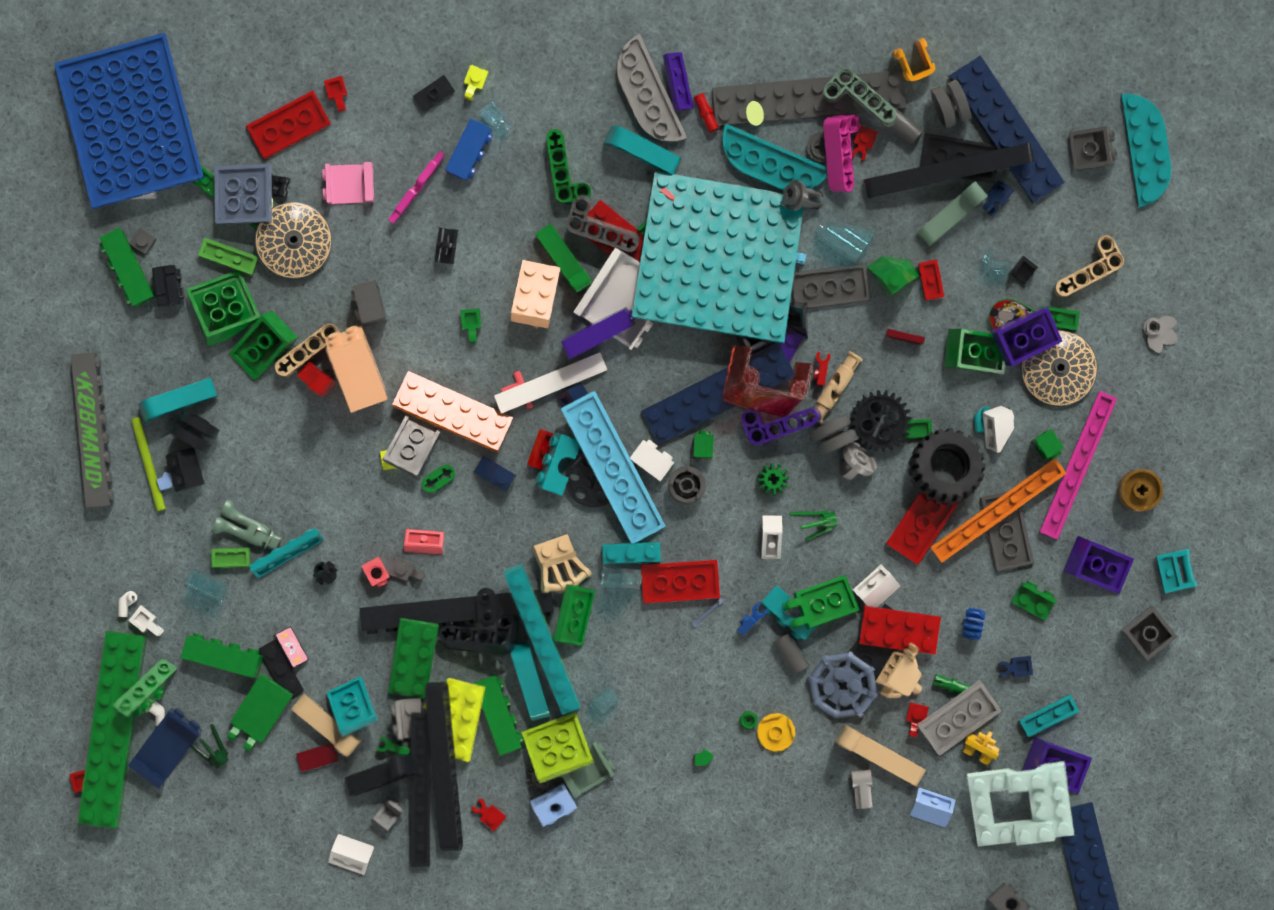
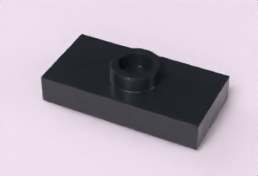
[413,75,455,112]

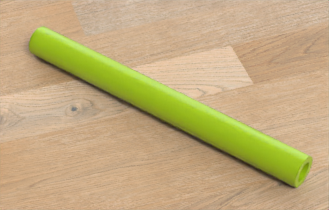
[131,417,166,512]

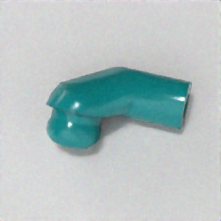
[973,406,991,433]

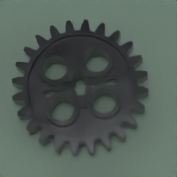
[850,390,913,452]

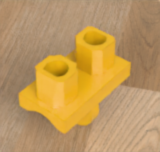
[963,731,999,765]

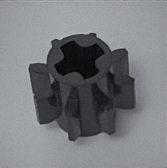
[313,561,338,585]

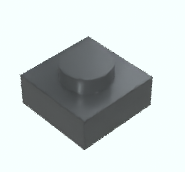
[129,228,156,254]

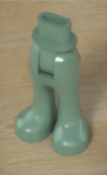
[211,499,281,550]

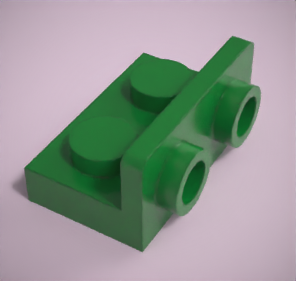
[1011,581,1057,621]

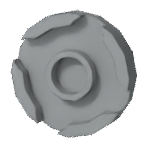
[839,442,877,480]

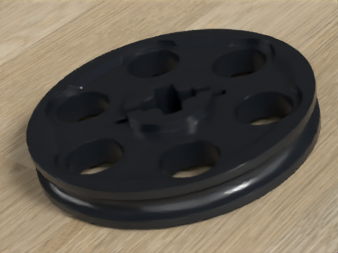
[565,452,609,508]

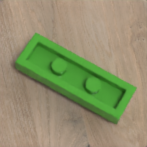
[198,238,259,276]

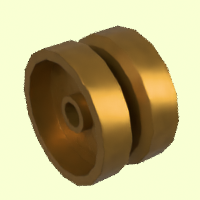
[1117,469,1163,512]

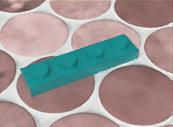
[249,528,324,578]

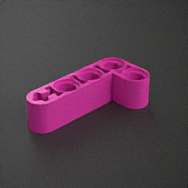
[824,115,860,192]

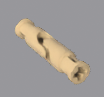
[809,351,863,424]

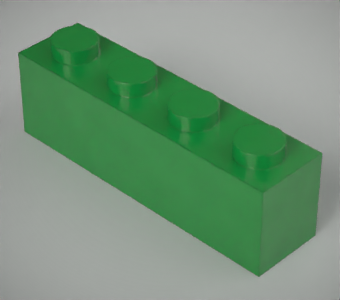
[99,228,156,308]
[180,633,264,678]
[474,675,524,755]

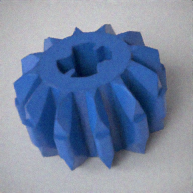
[962,608,985,640]

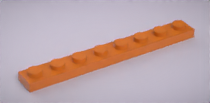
[930,458,1067,563]

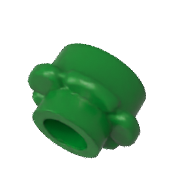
[739,711,758,730]

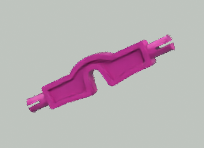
[388,151,445,224]

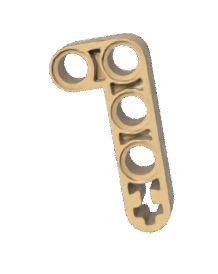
[1054,235,1124,298]
[275,324,341,377]
[291,694,362,757]

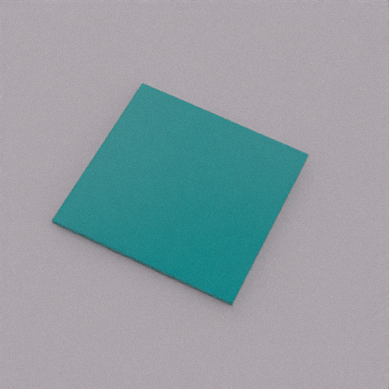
[632,171,804,343]

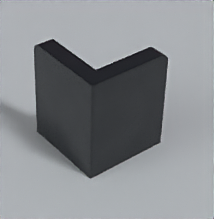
[1009,256,1038,284]

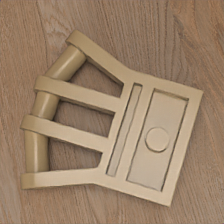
[532,534,592,593]

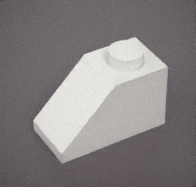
[982,406,1014,453]
[761,516,782,559]

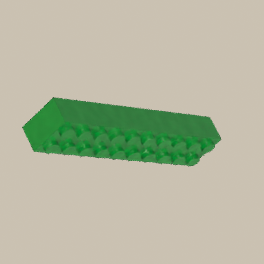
[78,631,147,828]

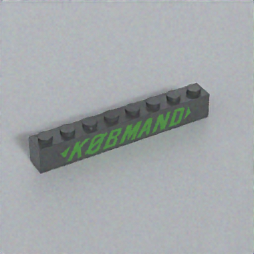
[71,352,114,508]

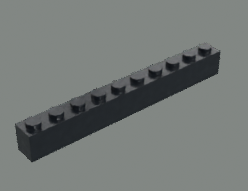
[360,589,554,634]

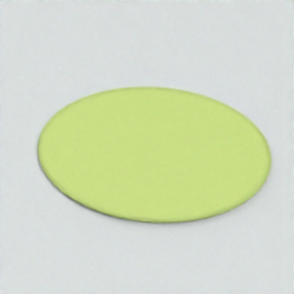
[746,101,764,126]

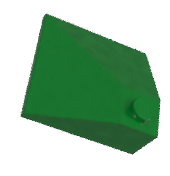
[186,270,260,347]

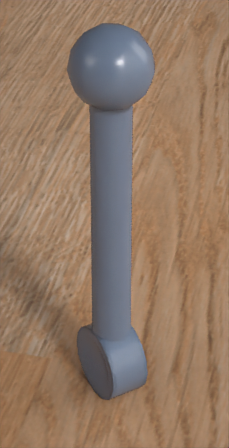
[692,598,724,627]

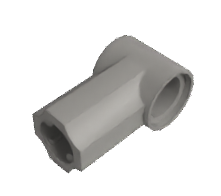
[851,770,873,809]

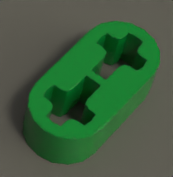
[422,465,455,493]

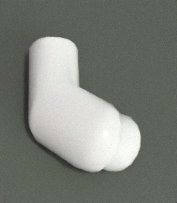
[118,591,137,617]
[149,701,165,726]

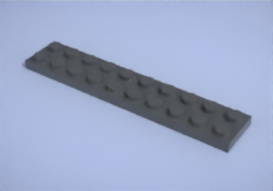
[712,70,906,126]

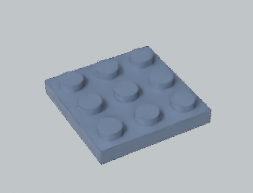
[214,164,272,225]

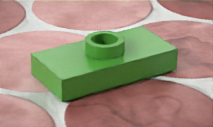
[211,548,251,568]

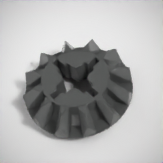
[807,132,827,163]
[526,765,557,793]

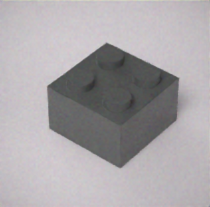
[350,280,387,326]
[1120,606,1177,661]

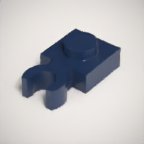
[998,656,1033,677]

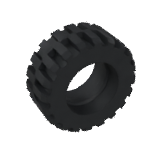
[909,428,986,505]

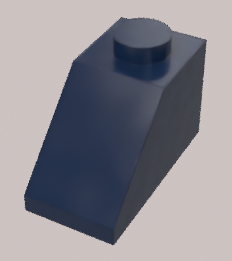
[474,456,516,491]

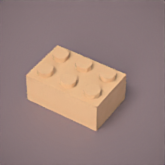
[511,260,560,328]

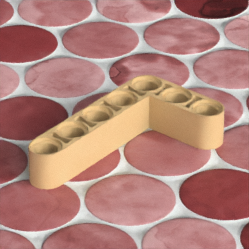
[835,724,926,787]

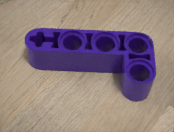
[741,407,822,445]

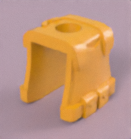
[892,38,936,81]

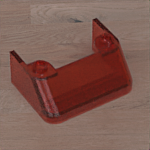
[723,346,814,417]

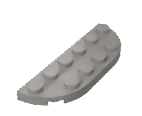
[617,34,687,142]

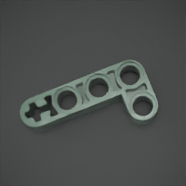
[824,68,897,127]
[917,181,988,246]

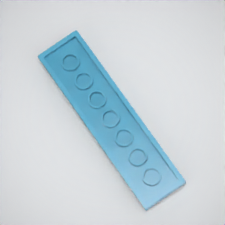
[560,391,666,543]

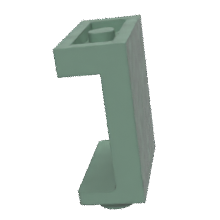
[562,741,616,798]

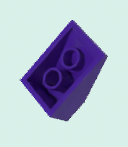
[990,307,1063,367]
[1063,536,1134,594]
[1022,737,1092,794]

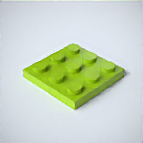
[522,712,594,783]

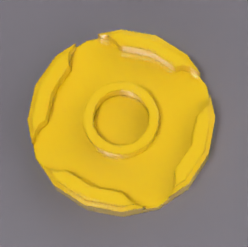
[757,713,795,752]

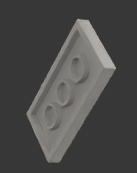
[917,680,1001,756]

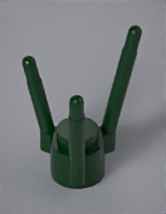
[190,724,229,769]

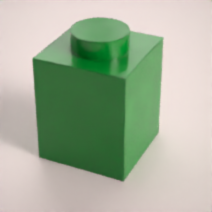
[693,430,714,458]

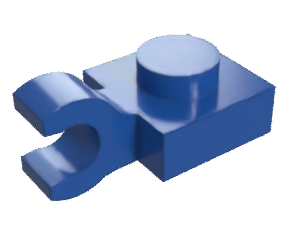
[738,602,768,636]

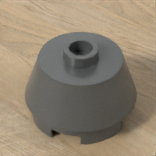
[668,466,706,505]

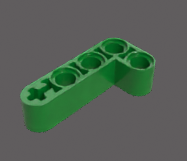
[546,129,591,205]
[535,223,593,295]

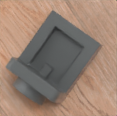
[372,799,404,833]

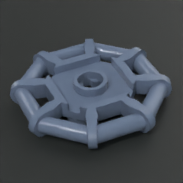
[807,651,879,721]

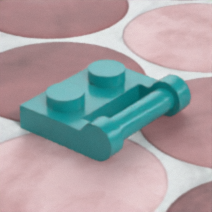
[1155,548,1198,593]

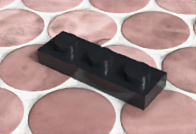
[259,640,304,695]

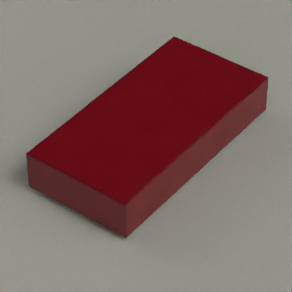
[885,329,925,345]
[296,743,339,772]

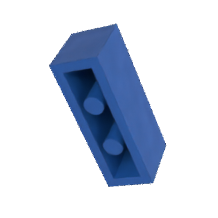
[445,118,493,182]

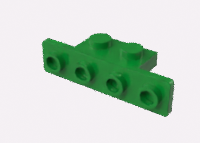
[113,659,177,718]

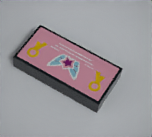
[273,626,309,669]

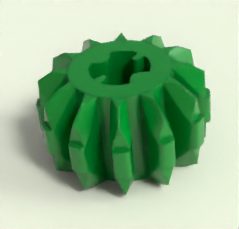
[757,463,790,496]

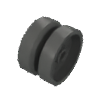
[930,80,971,129]
[809,414,859,456]

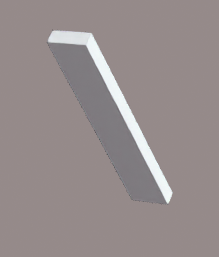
[494,353,607,414]

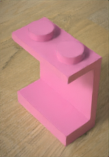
[322,162,374,204]

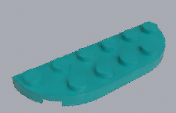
[1121,94,1172,208]
[722,124,828,191]

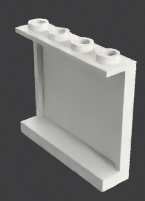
[574,248,654,350]

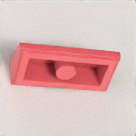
[404,529,444,555]

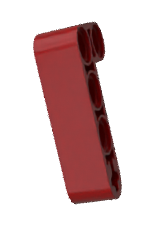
[296,361,337,398]

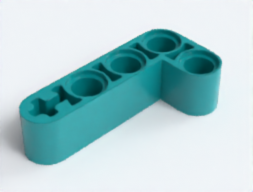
[603,126,682,175]
[138,378,218,423]
[511,641,550,721]

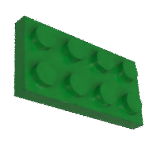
[388,618,438,699]

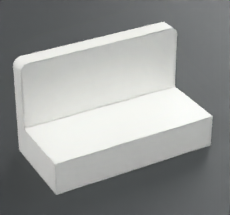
[853,565,900,607]
[328,834,374,875]

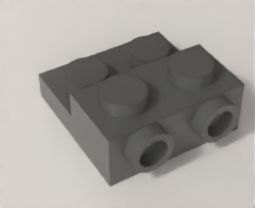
[1069,126,1118,171]

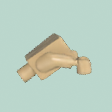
[875,643,922,698]

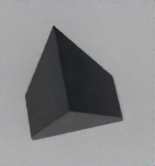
[787,302,808,338]

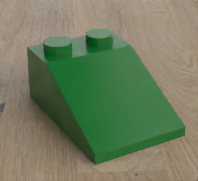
[229,310,298,381]
[944,329,1005,374]

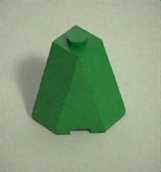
[867,256,920,298]

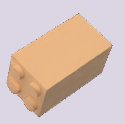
[325,326,387,412]

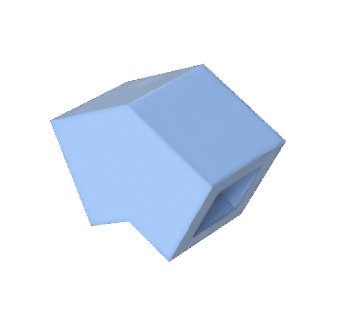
[157,472,173,491]

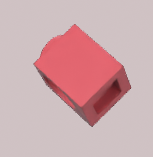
[362,557,390,588]

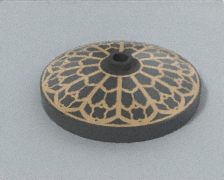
[255,202,332,279]
[1020,330,1098,407]

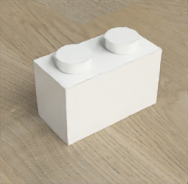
[630,439,674,481]

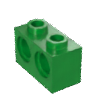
[1031,429,1064,461]

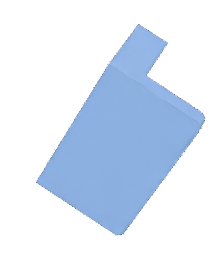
[910,788,955,827]

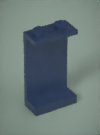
[128,707,202,788]

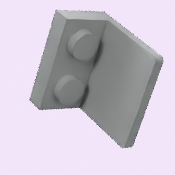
[392,698,422,740]

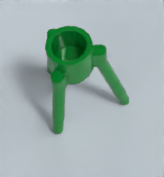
[789,510,838,541]

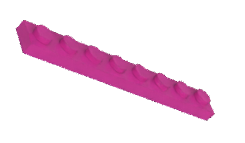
[1039,391,1117,539]

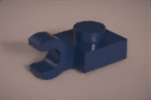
[982,181,1014,217]

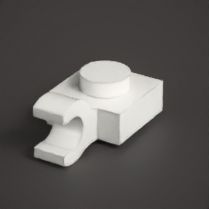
[128,605,164,636]

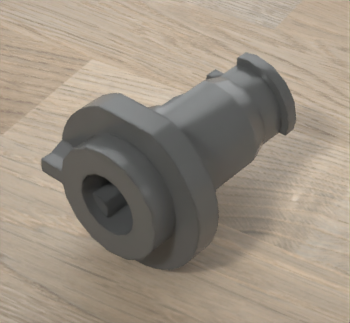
[781,180,825,211]

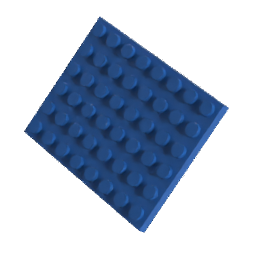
[54,33,204,209]

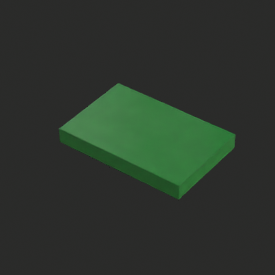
[553,584,595,646]

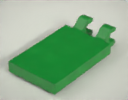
[782,575,859,630]
[227,674,294,752]

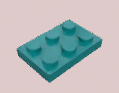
[326,676,378,736]

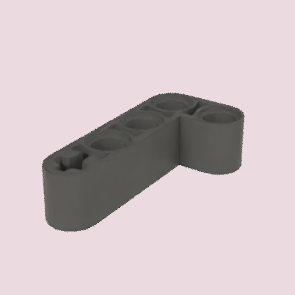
[566,195,640,252]

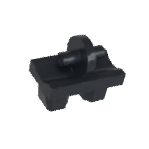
[435,227,458,264]

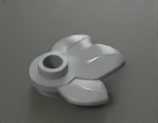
[1143,316,1178,353]

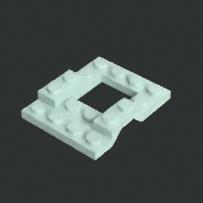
[967,762,1074,847]

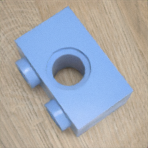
[530,782,577,827]

